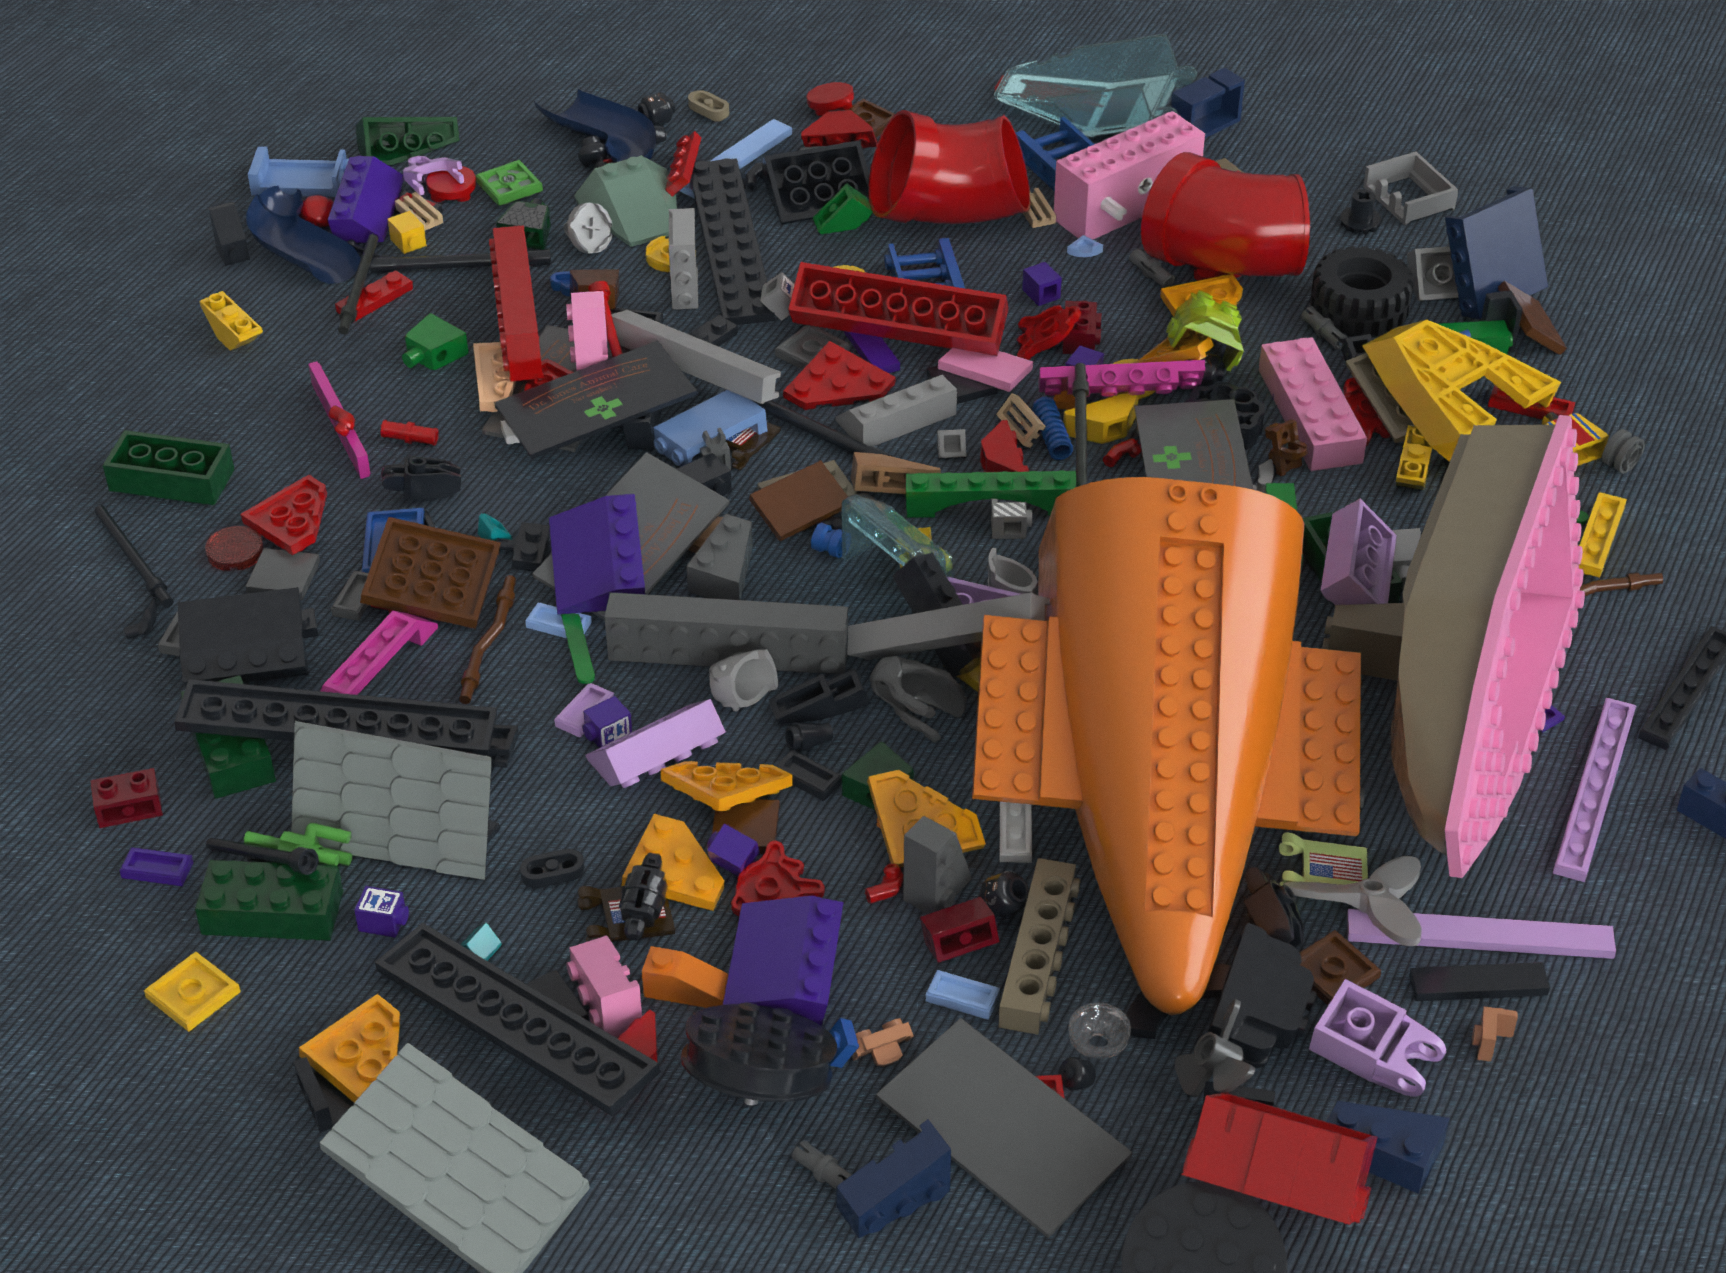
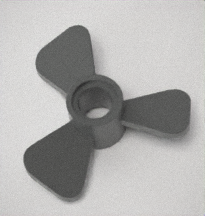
[1175,999,1255,1097]

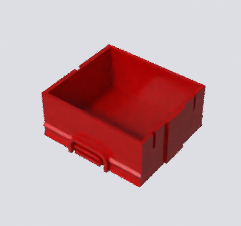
[1181,1093,1378,1225]

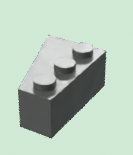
[686,514,753,600]
[903,816,972,914]

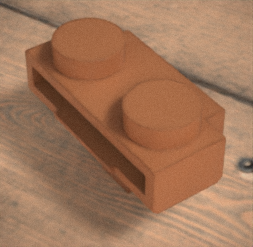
[852,1018,914,1067]

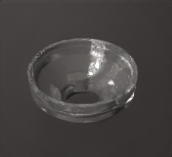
[1068,1002,1131,1059]

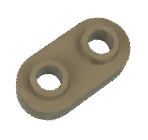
[688,90,729,122]

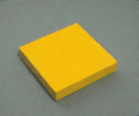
[144,951,241,1032]

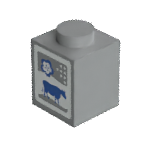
[760,273,795,321]

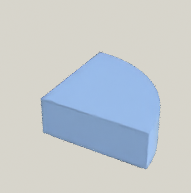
[1067,235,1103,257]

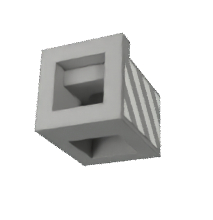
[991,499,1032,539]

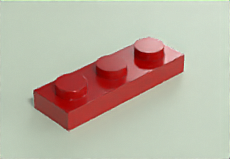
[335,270,413,323]

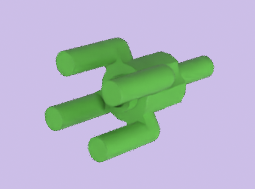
[244,823,352,877]

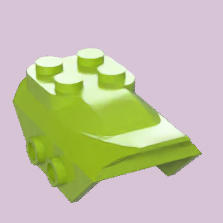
[1166,290,1244,371]

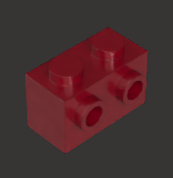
[1063,301,1102,354]
[90,768,163,828]
[920,897,1000,963]

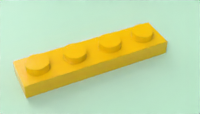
[1579,492,1627,578]

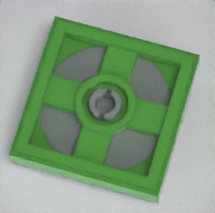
[476,160,543,206]

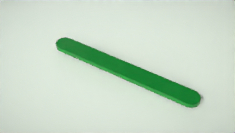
[561,613,595,684]

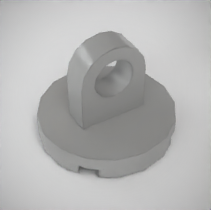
[563,203,612,254]

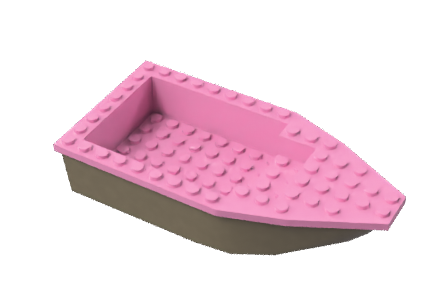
[1391,415,1585,878]

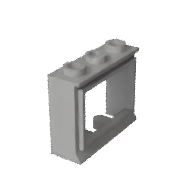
[1363,152,1458,225]
[668,208,698,309]

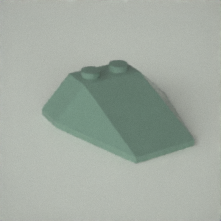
[574,155,677,247]

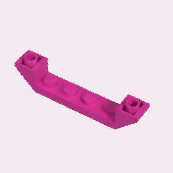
[321,611,438,695]

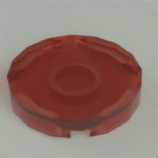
[205,526,264,571]

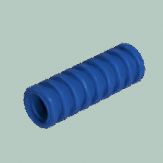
[1032,396,1073,460]

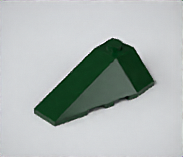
[355,117,460,166]

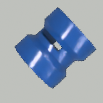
[811,523,849,558]

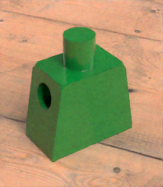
[402,313,469,370]

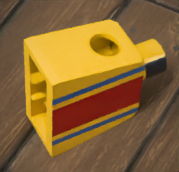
[1542,412,1609,466]

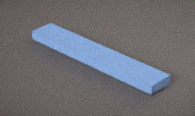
[680,119,792,199]

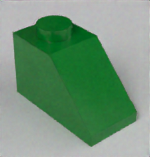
[813,183,873,234]

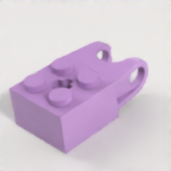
[1309,979,1446,1096]

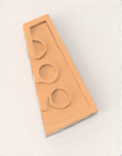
[473,342,517,412]

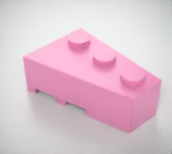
[566,291,608,371]
[566,936,642,1037]

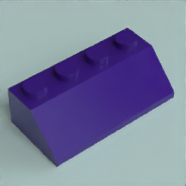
[328,156,404,243]

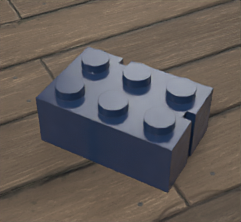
[1171,67,1245,138]

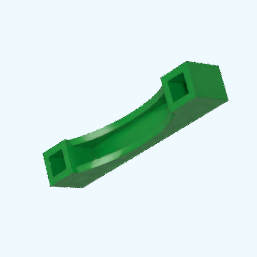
[906,470,1076,518]

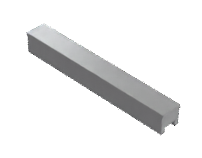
[611,310,781,404]
[847,592,1050,660]

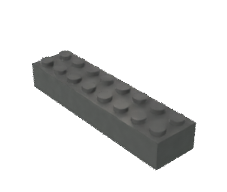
[605,593,848,674]

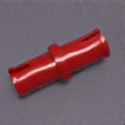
[380,420,439,446]

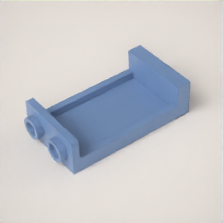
[248,147,349,197]
[653,390,767,467]

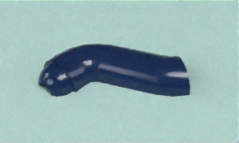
[533,89,656,163]
[246,185,361,284]

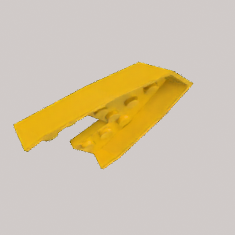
[1362,320,1561,462]

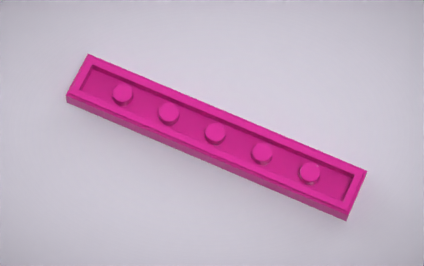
[308,361,371,479]

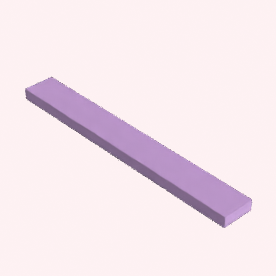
[1553,698,1636,882]
[1347,909,1616,959]

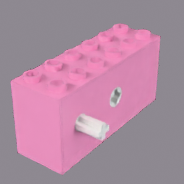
[1054,111,1205,240]

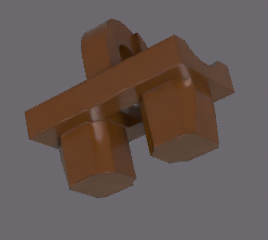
[1265,419,1308,476]

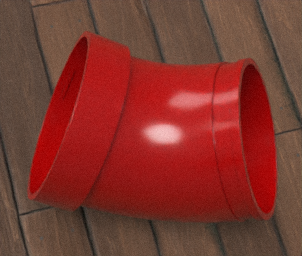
[869,110,1031,224]
[1141,152,1310,276]

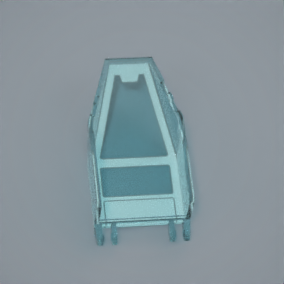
[993,34,1197,137]

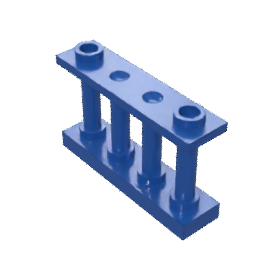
[1015,117,1095,192]
[884,238,965,288]

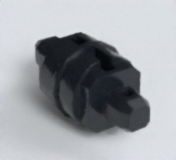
[619,853,668,940]

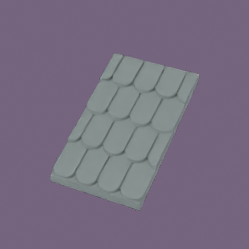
[291,721,491,880]
[319,1043,590,1273]

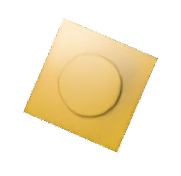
[387,211,427,254]

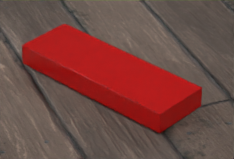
[1488,385,1576,420]

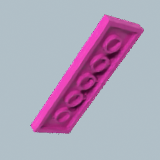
[1038,360,1205,397]

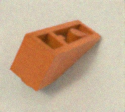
[642,946,728,1008]

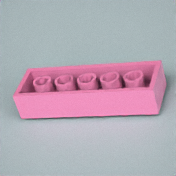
[1259,337,1367,471]

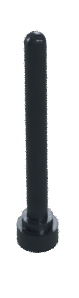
[206,838,319,875]

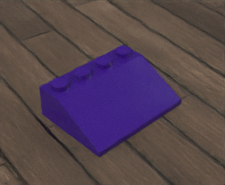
[549,494,645,615]
[723,896,844,1026]

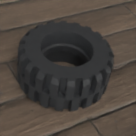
[1310,246,1414,337]

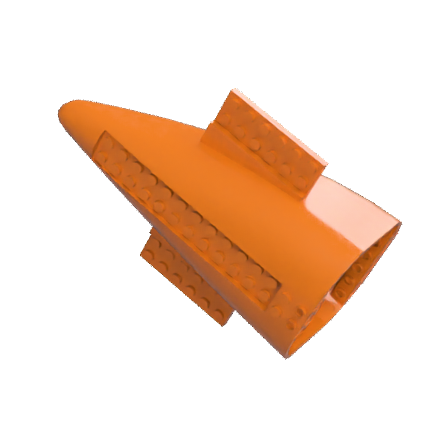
[972,477,1361,1015]

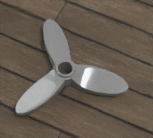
[1283,856,1422,946]

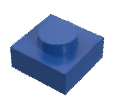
[829,1018,859,1068]

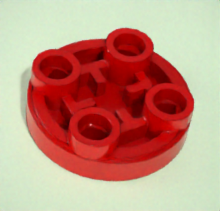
[806,82,854,116]
[426,166,476,202]

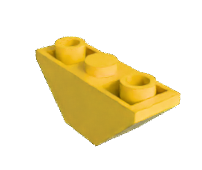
[199,291,263,351]
[1063,392,1139,444]
[1396,425,1432,490]

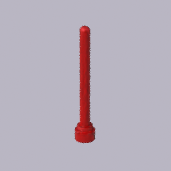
[588,281,622,358]

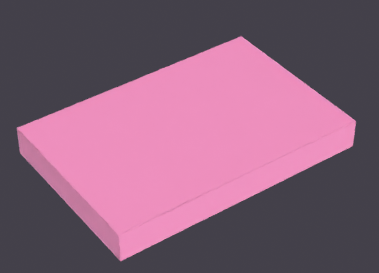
[938,348,1033,392]

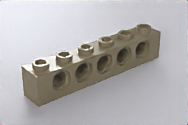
[999,858,1081,1035]

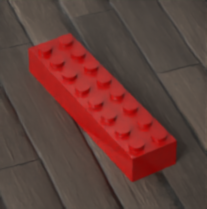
[489,225,543,382]
[788,262,1009,356]

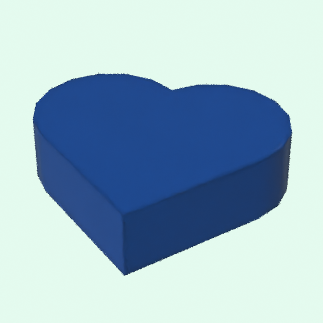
[550,271,570,296]

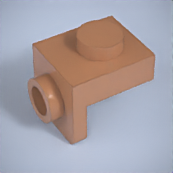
[1472,1006,1518,1061]

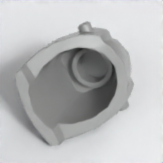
[988,548,1038,595]
[709,649,778,712]

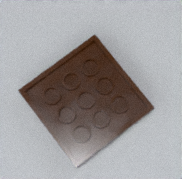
[360,517,501,629]

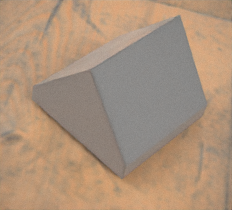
[937,429,966,458]

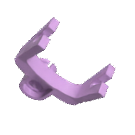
[403,156,464,195]

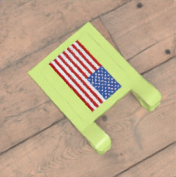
[1279,832,1368,886]

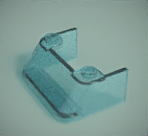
[842,495,953,614]

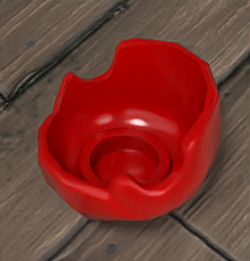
[299,195,334,228]

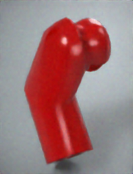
[329,405,356,437]
[1103,438,1141,467]
[865,863,904,904]

